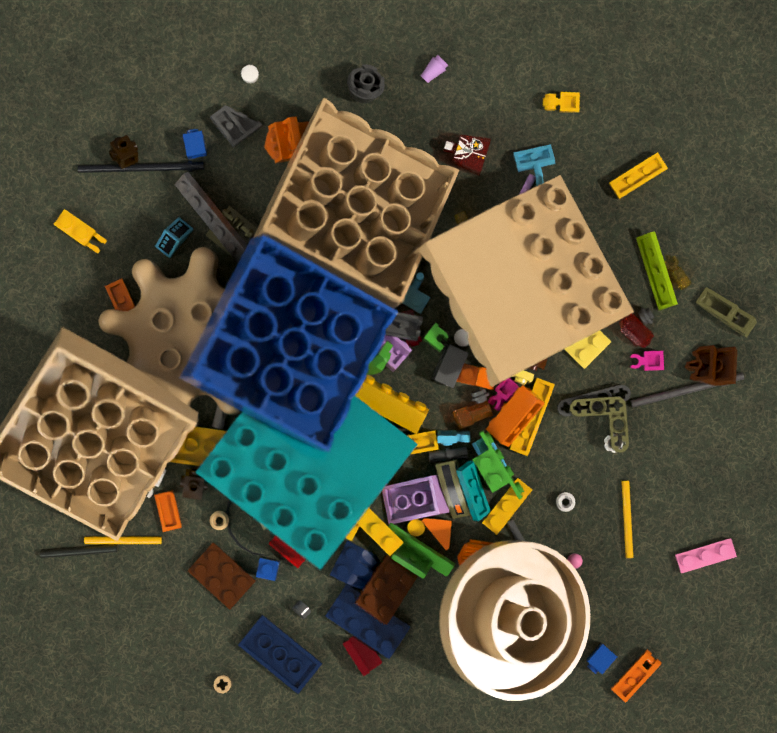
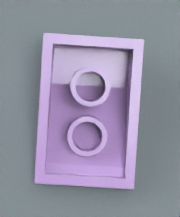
[382,475,449,524]

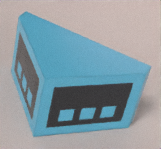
[155,217,194,258]

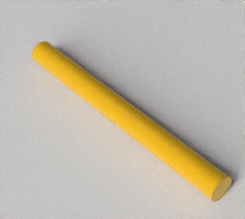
[622,481,633,558]
[84,536,162,544]

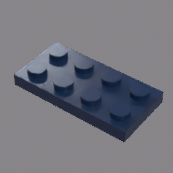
[325,584,410,659]
[238,615,322,694]

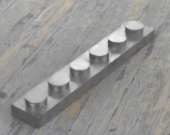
[175,172,247,263]

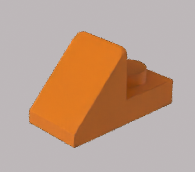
[456,364,494,390]

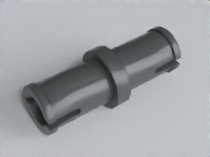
[428,446,468,464]

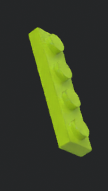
[636,231,678,310]

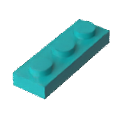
[456,461,491,521]

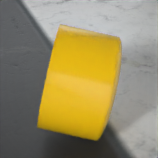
[407,519,425,536]

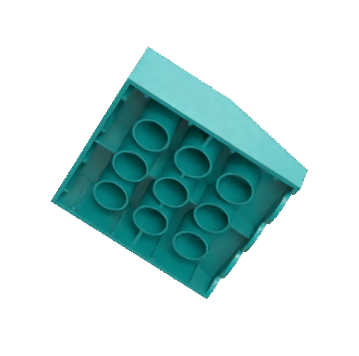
[196,395,418,569]

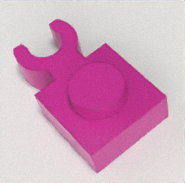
[630,351,664,371]
[488,378,520,411]

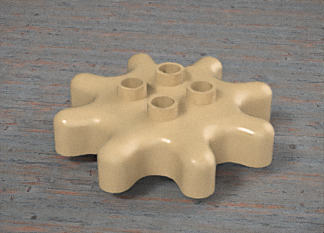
[98,247,241,414]

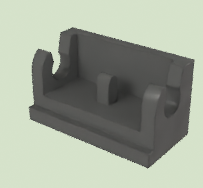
[385,312,423,341]
[431,344,468,388]

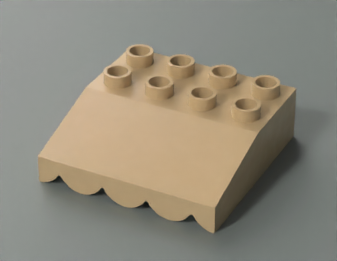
[253,98,459,309]
[418,175,634,387]
[0,327,198,541]

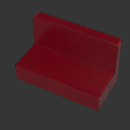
[343,636,382,676]

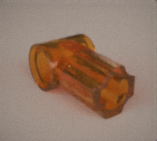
[452,401,493,430]

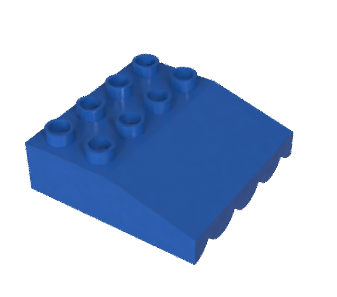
[180,235,398,452]

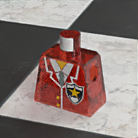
[444,135,491,176]

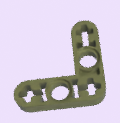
[569,397,629,453]

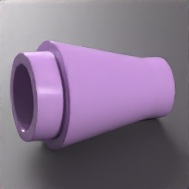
[420,55,448,83]

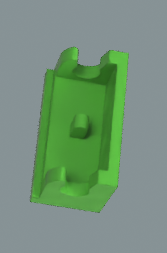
[424,323,448,352]

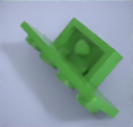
[473,430,524,499]
[388,523,455,579]

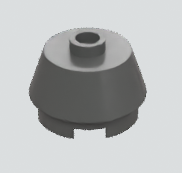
[347,65,385,103]

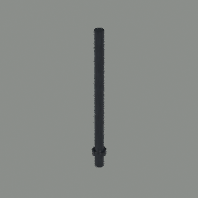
[78,160,204,173]

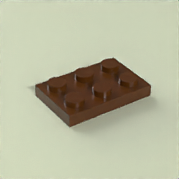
[188,542,256,610]
[354,555,417,625]

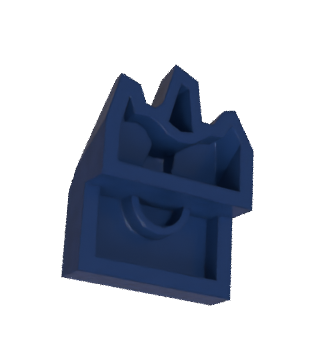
[330,540,380,589]

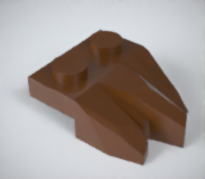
[684,345,737,386]

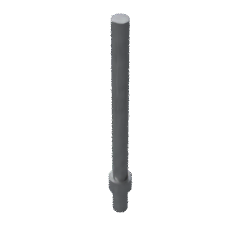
[631,372,744,408]

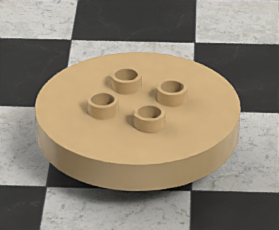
[440,540,590,700]

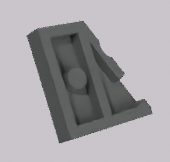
[210,105,263,148]

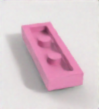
[675,538,737,573]

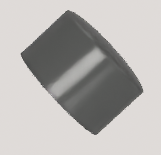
[292,600,311,619]

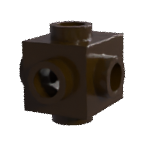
[109,135,138,170]
[180,468,208,500]

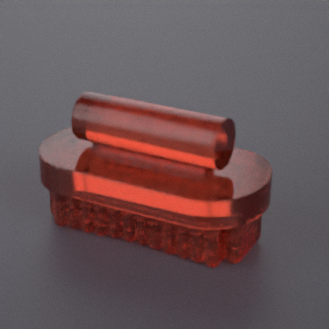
[619,314,654,348]

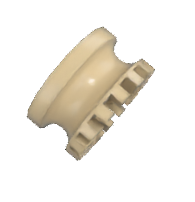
[214,675,231,693]

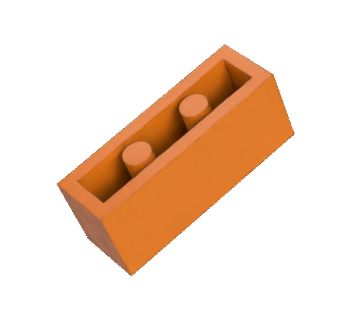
[486,385,545,447]

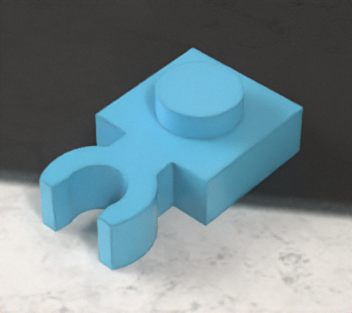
[437,430,470,446]

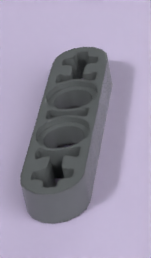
[557,385,631,417]

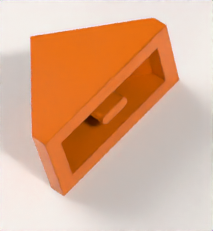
[421,518,452,550]

